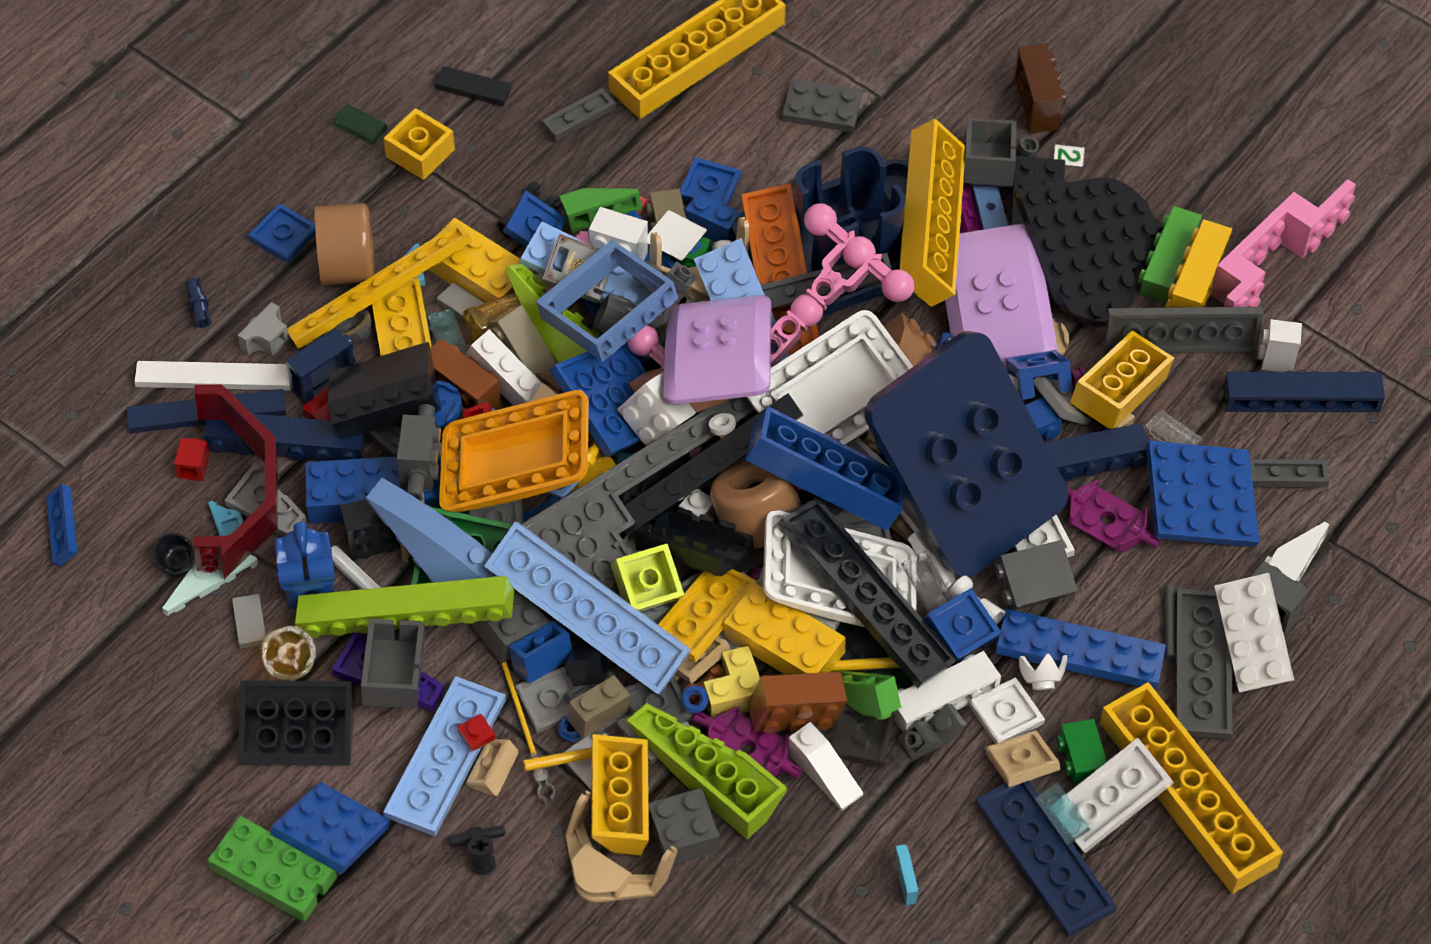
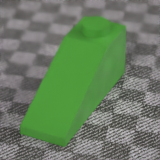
[560,188,643,233]
[835,671,901,720]

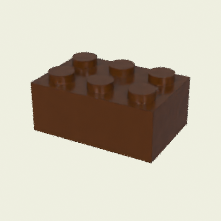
[1014,43,1066,134]

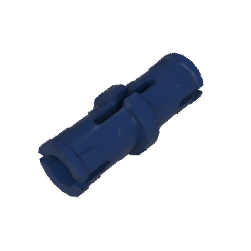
[185,278,212,328]

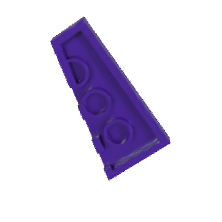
[332,632,444,712]

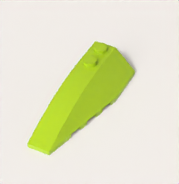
[506,263,601,363]
[627,703,787,839]

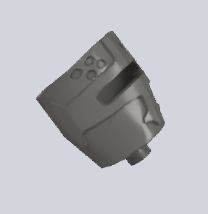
[593,293,636,334]

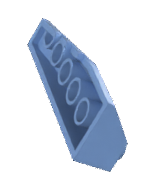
[365,478,498,583]

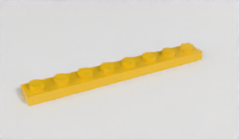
[287,223,472,349]

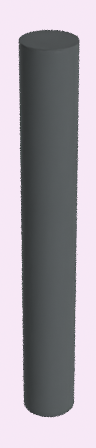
[1165,585,1176,660]

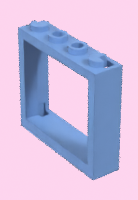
[536,240,678,362]

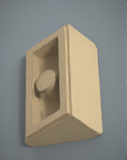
[465,739,519,796]

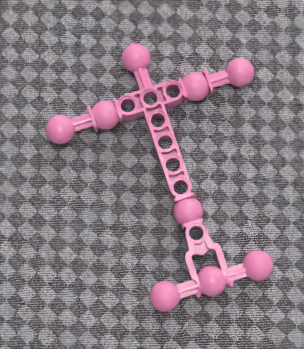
[627,203,915,491]

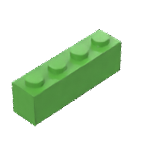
[1138,206,1202,303]

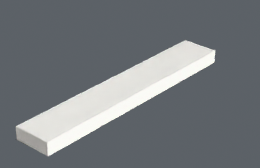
[134,361,291,391]

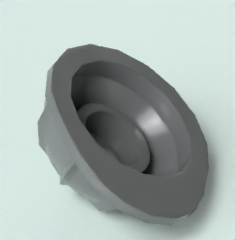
[332,310,371,345]

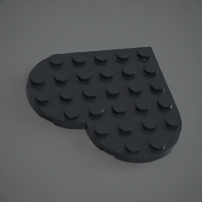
[1013,177,1158,326]

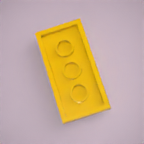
[372,278,432,356]
[658,569,758,662]

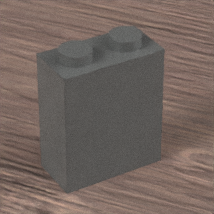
[994,540,1078,611]

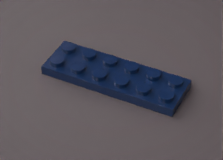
[975,781,1117,937]

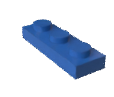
[46,484,77,566]

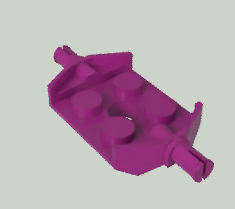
[1067,480,1162,552]
[693,706,803,779]

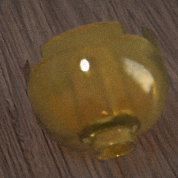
[260,625,316,680]

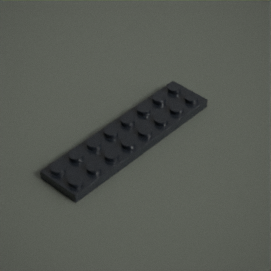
[778,498,958,689]

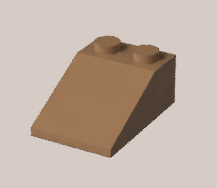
[884,313,936,367]

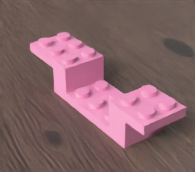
[1210,179,1356,307]

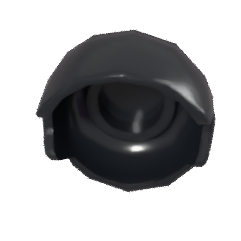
[153,533,195,576]

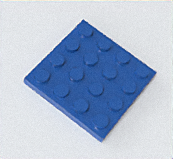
[549,342,646,458]
[1146,441,1260,547]

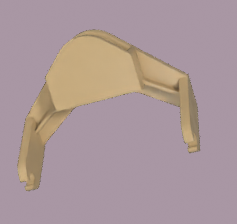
[649,217,749,302]
[566,790,678,903]

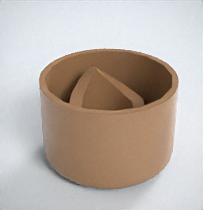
[315,203,375,286]
[710,460,802,549]

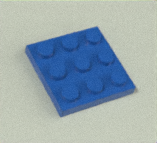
[271,782,390,874]

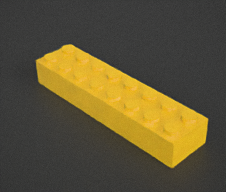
[608,0,786,119]
[900,118,966,307]
[1100,682,1283,894]

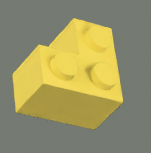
[704,646,760,718]

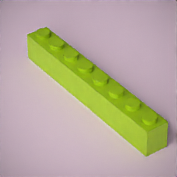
[295,576,514,638]

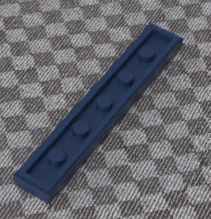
[127,389,286,433]

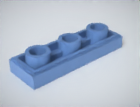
[970,184,1008,230]

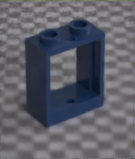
[286,328,356,405]

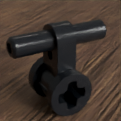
[448,825,506,875]

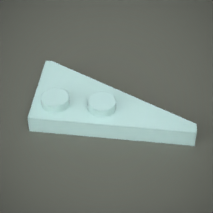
[162,555,258,616]

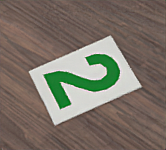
[1054,145,1084,167]

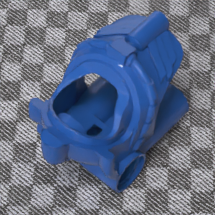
[275,522,335,610]

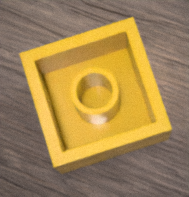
[384,108,455,180]

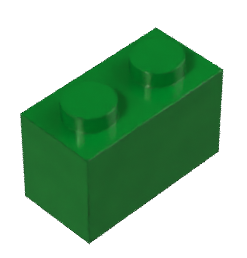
[1056,719,1107,786]

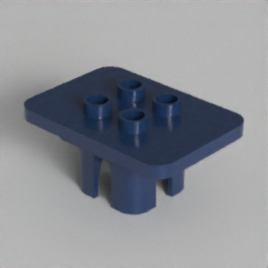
[732,147,909,317]
[865,331,1068,577]

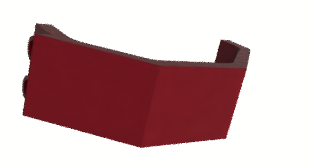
[193,384,278,579]

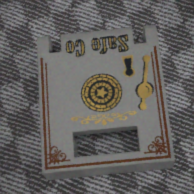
[541,233,612,303]

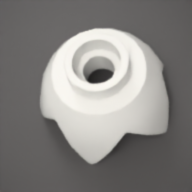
[1019,654,1068,690]

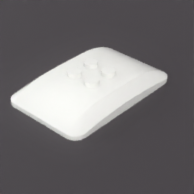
[747,310,913,446]
[763,510,916,627]

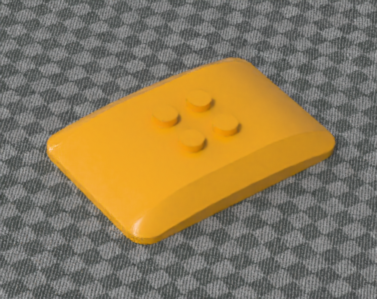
[439,390,589,513]

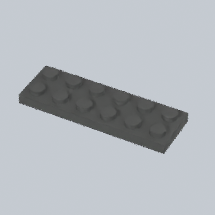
[1104,307,1264,353]
[1175,588,1232,739]

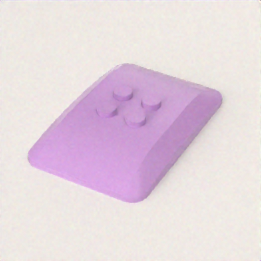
[945,224,1058,370]
[664,295,772,404]

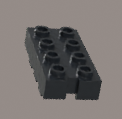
[634,507,754,577]

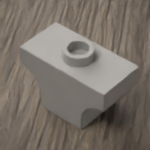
[238,302,289,357]

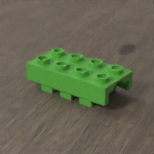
[208,816,337,922]

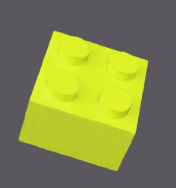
[610,544,684,612]

